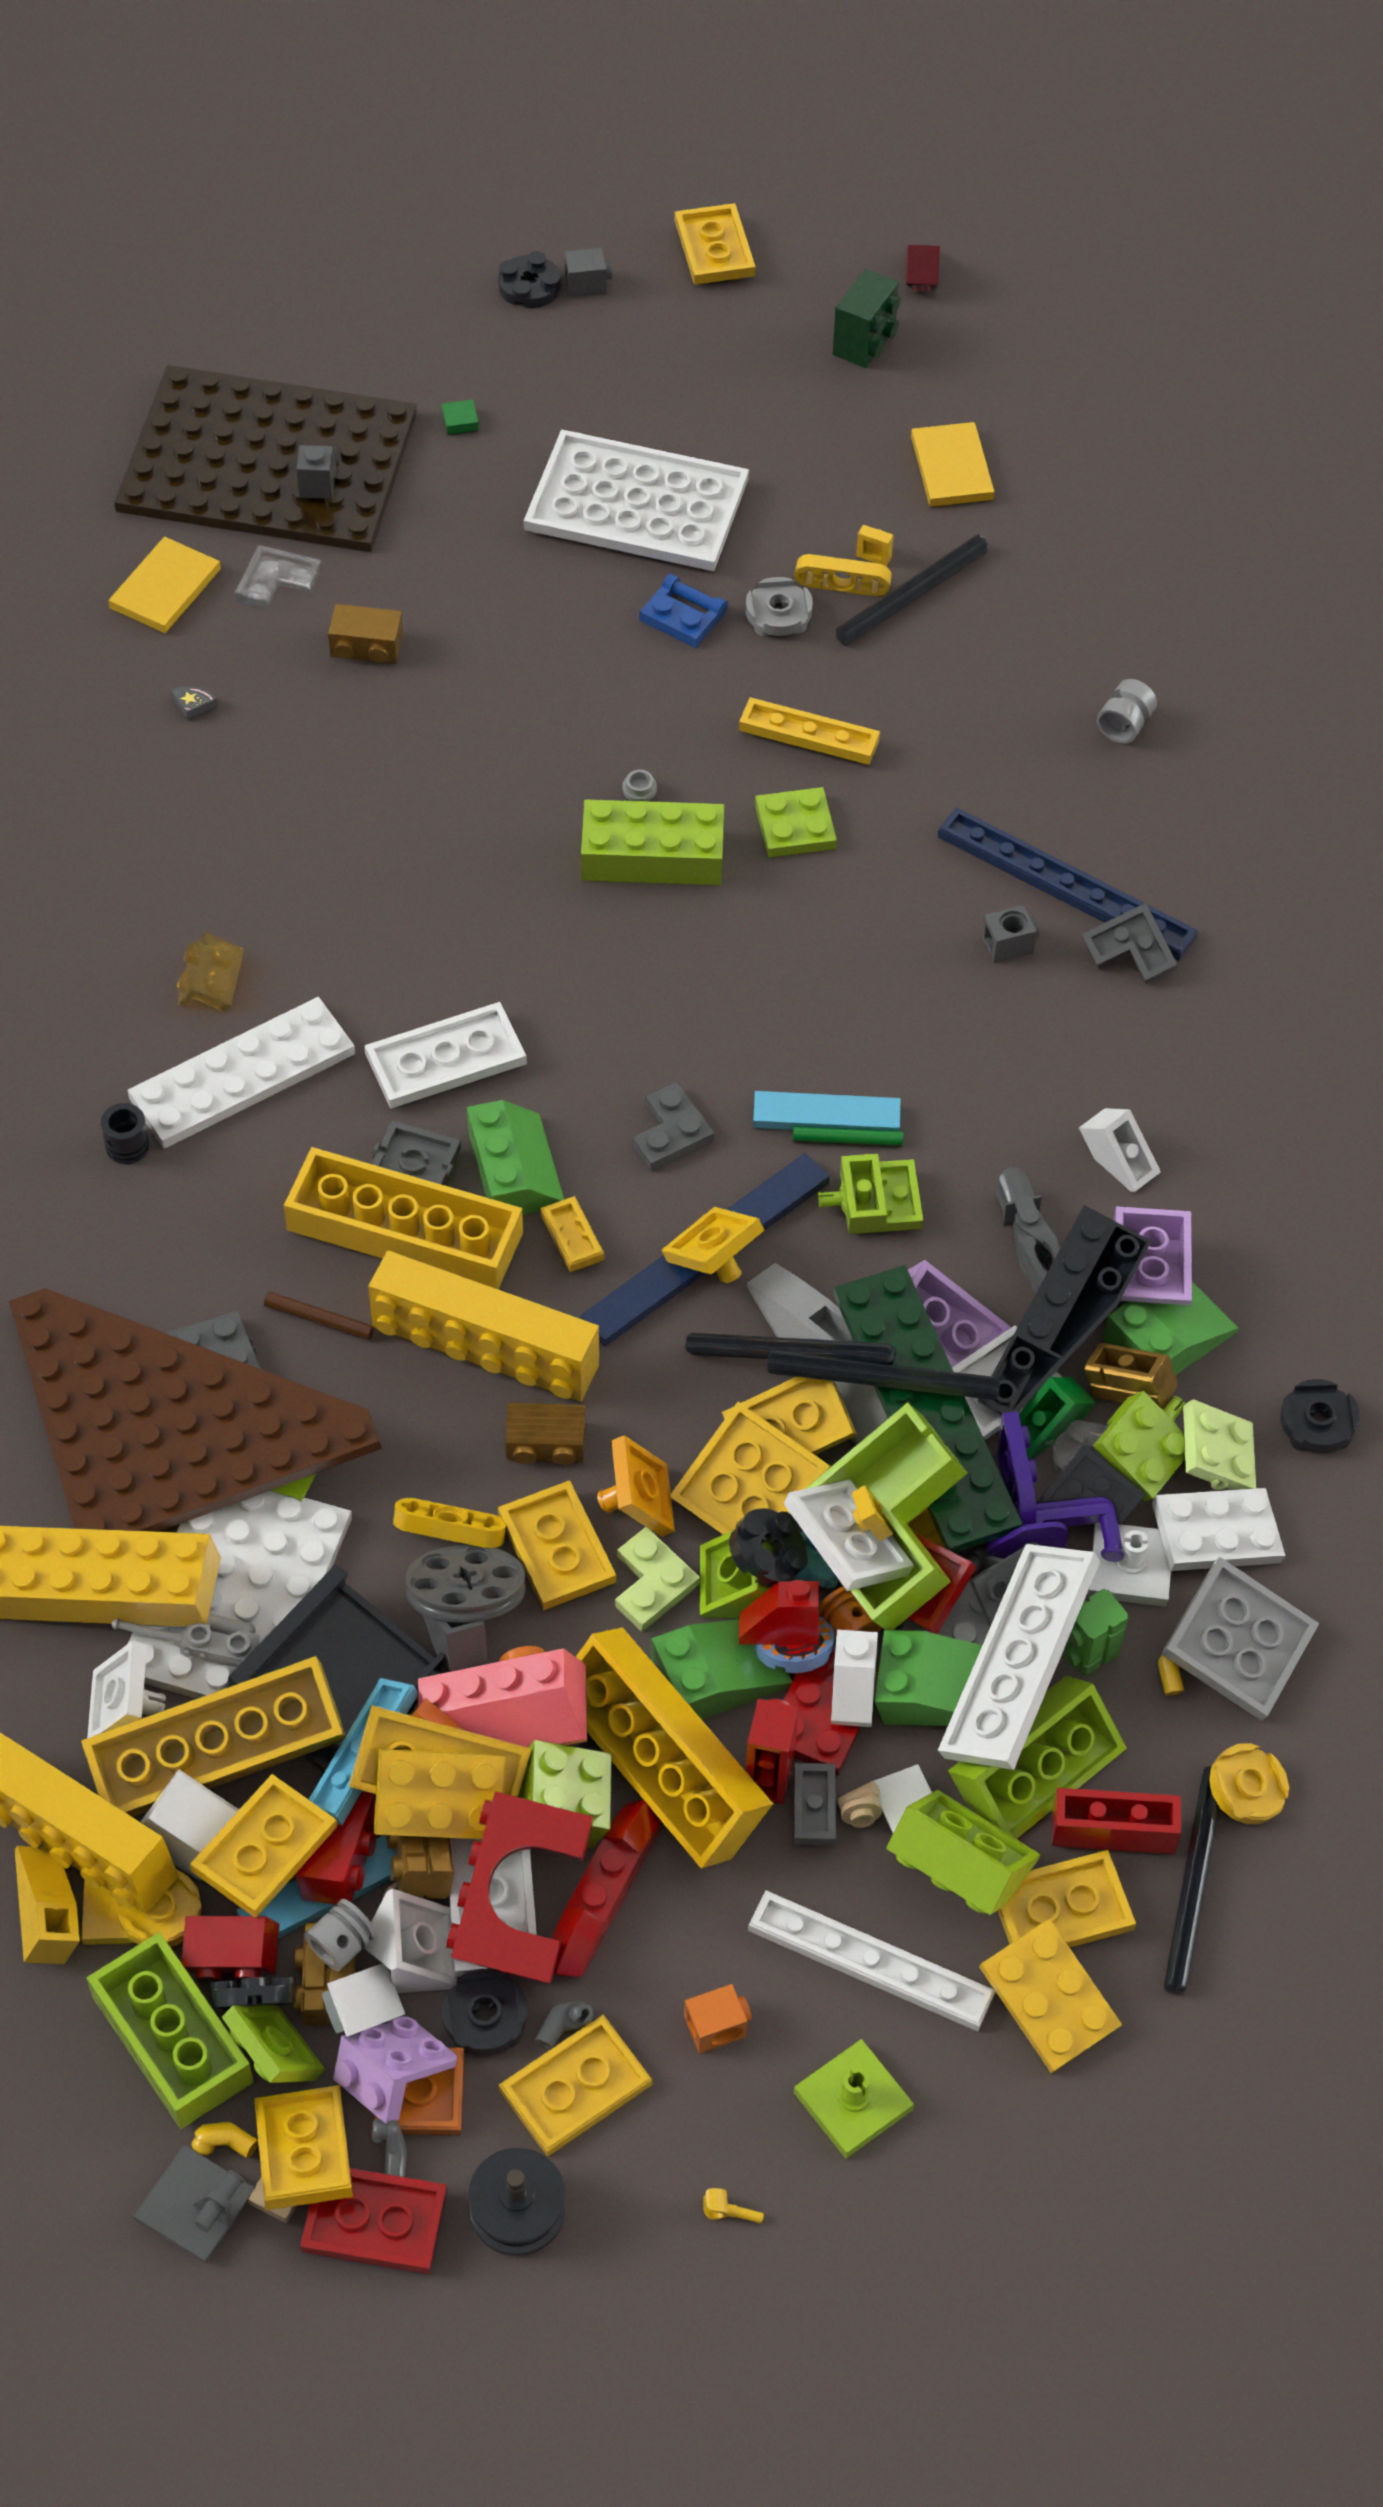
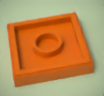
[375,2048,464,2135]

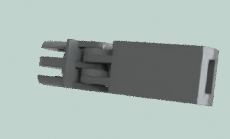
[996,1167,1060,1294]

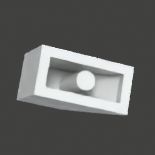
[1079,1108,1161,1192]
[831,1630,878,1727]

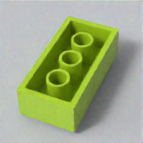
[581,799,724,885]
[86,1932,254,2130]

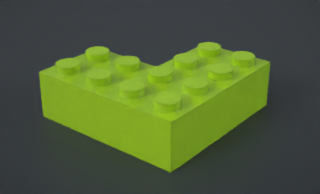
[805,1403,968,1630]

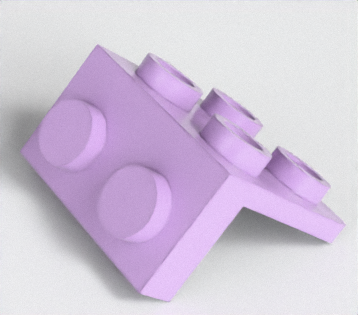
[333,2017,457,2124]

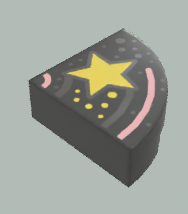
[170,686,218,720]

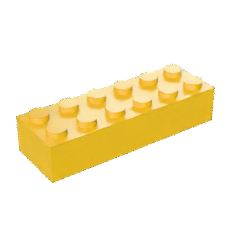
[284,1147,523,1290]
[368,1250,599,1402]
[0,1526,221,1627]
[576,1627,773,1869]
[81,1656,346,1817]
[0,1733,179,1914]

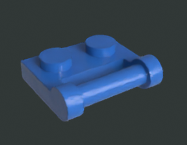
[639,573,728,648]

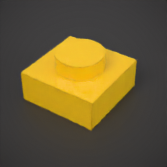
[856,525,894,567]
[851,1485,894,1542]

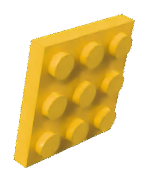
[670,1402,831,1535]

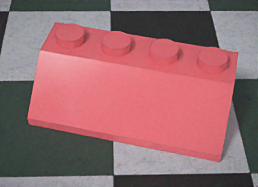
[418,1648,587,1747]

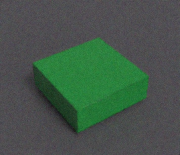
[441,399,479,435]

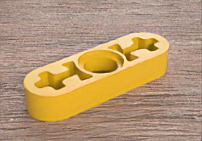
[794,554,892,596]
[393,1498,506,1548]

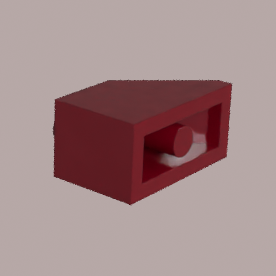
[905,244,940,292]

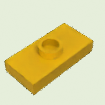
[540,1196,604,1273]

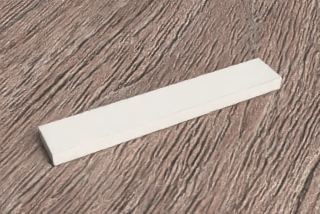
[748,1890,995,2032]

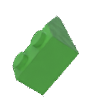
[1103,1282,1239,1376]
[651,1619,792,1720]
[875,1630,982,1726]

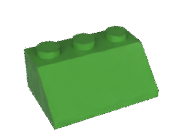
[467,1100,564,1215]

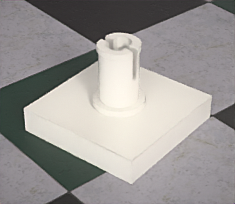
[1088,1523,1171,1607]
[87,1640,166,1738]

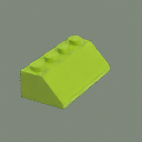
[948,1676,1127,1839]

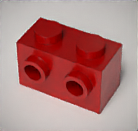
[181,1916,279,1981]

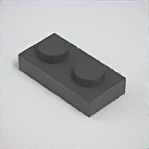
[794,1763,836,1846]

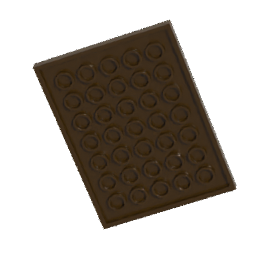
[114,365,417,552]

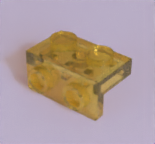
[177,932,244,1012]

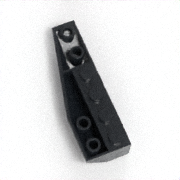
[977,1205,1152,1415]

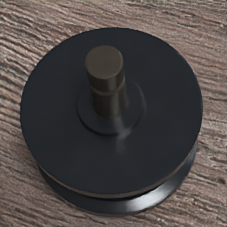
[468,2148,565,2256]

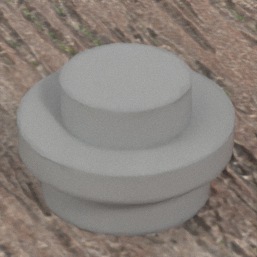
[622,770,657,801]

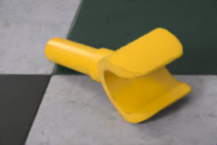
[703,2188,764,2224]

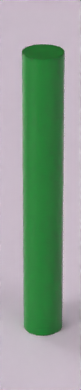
[793,1127,903,1146]

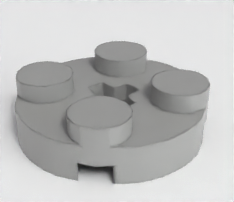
[746,577,813,637]

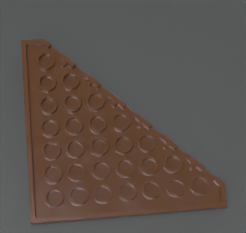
[9,1288,382,1532]

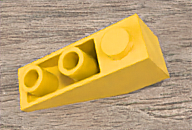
[15,1846,80,1964]

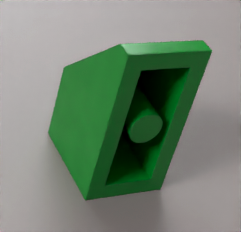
[1019,1377,1097,1460]

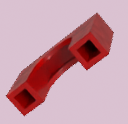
[446,1791,594,1985]

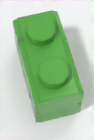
[1062,1589,1128,1676]

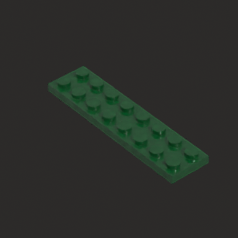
[833,1265,1022,1553]

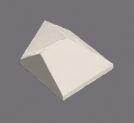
[363,1889,458,1993]

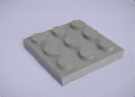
[1161,1557,1319,1721]

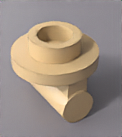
[837,1781,882,1828]

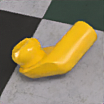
[1158,1654,1184,1696]
[191,2122,259,2159]

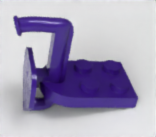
[985,1411,1124,1562]

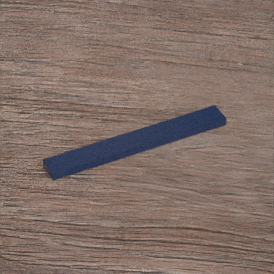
[938,807,1198,961]
[580,1153,830,1347]

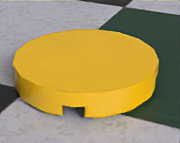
[1209,1743,1289,1825]
[117,1869,202,1947]

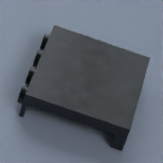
[226,1564,445,1773]

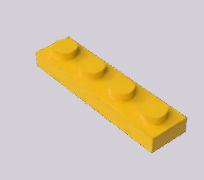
[739,697,880,765]

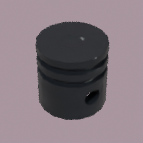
[101,1103,150,1164]

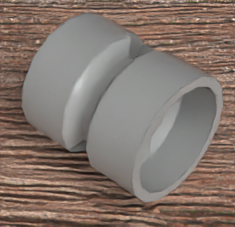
[1096,679,1157,744]

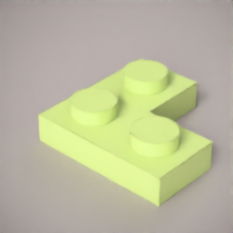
[615,1527,700,1632]

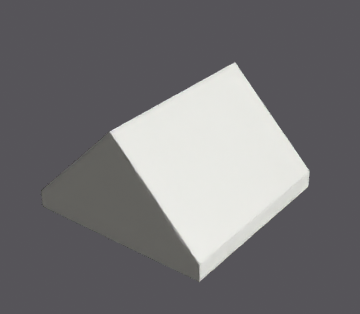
[140,1769,239,1882]

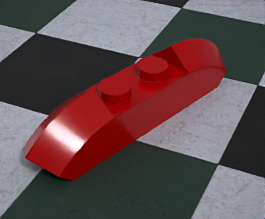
[551,1799,663,1977]

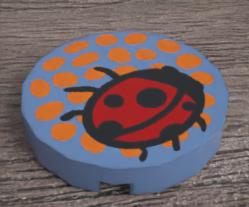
[755,1617,835,1673]

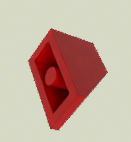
[739,1580,820,1644]

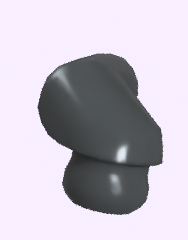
[535,2001,594,2050]
[372,2118,407,2177]

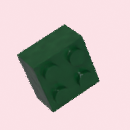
[832,269,901,368]

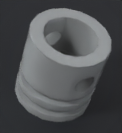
[304,1899,376,1971]

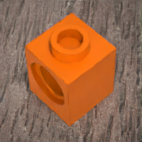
[684,1984,752,2054]

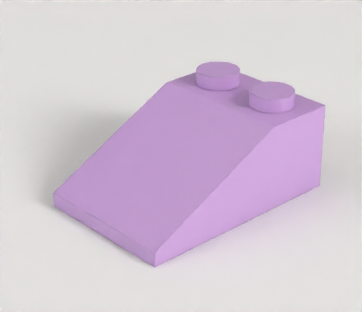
[1114,1206,1192,1305]
[908,1260,1011,1367]

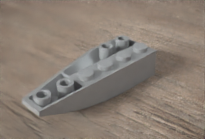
[747,1263,888,1445]

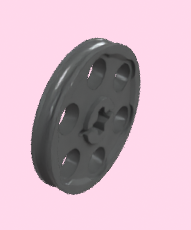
[405,1545,526,1623]

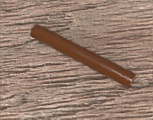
[264,1292,374,1340]

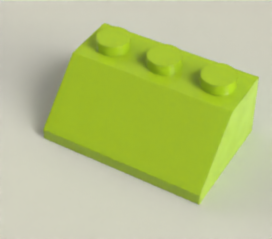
[886,1789,1041,1915]

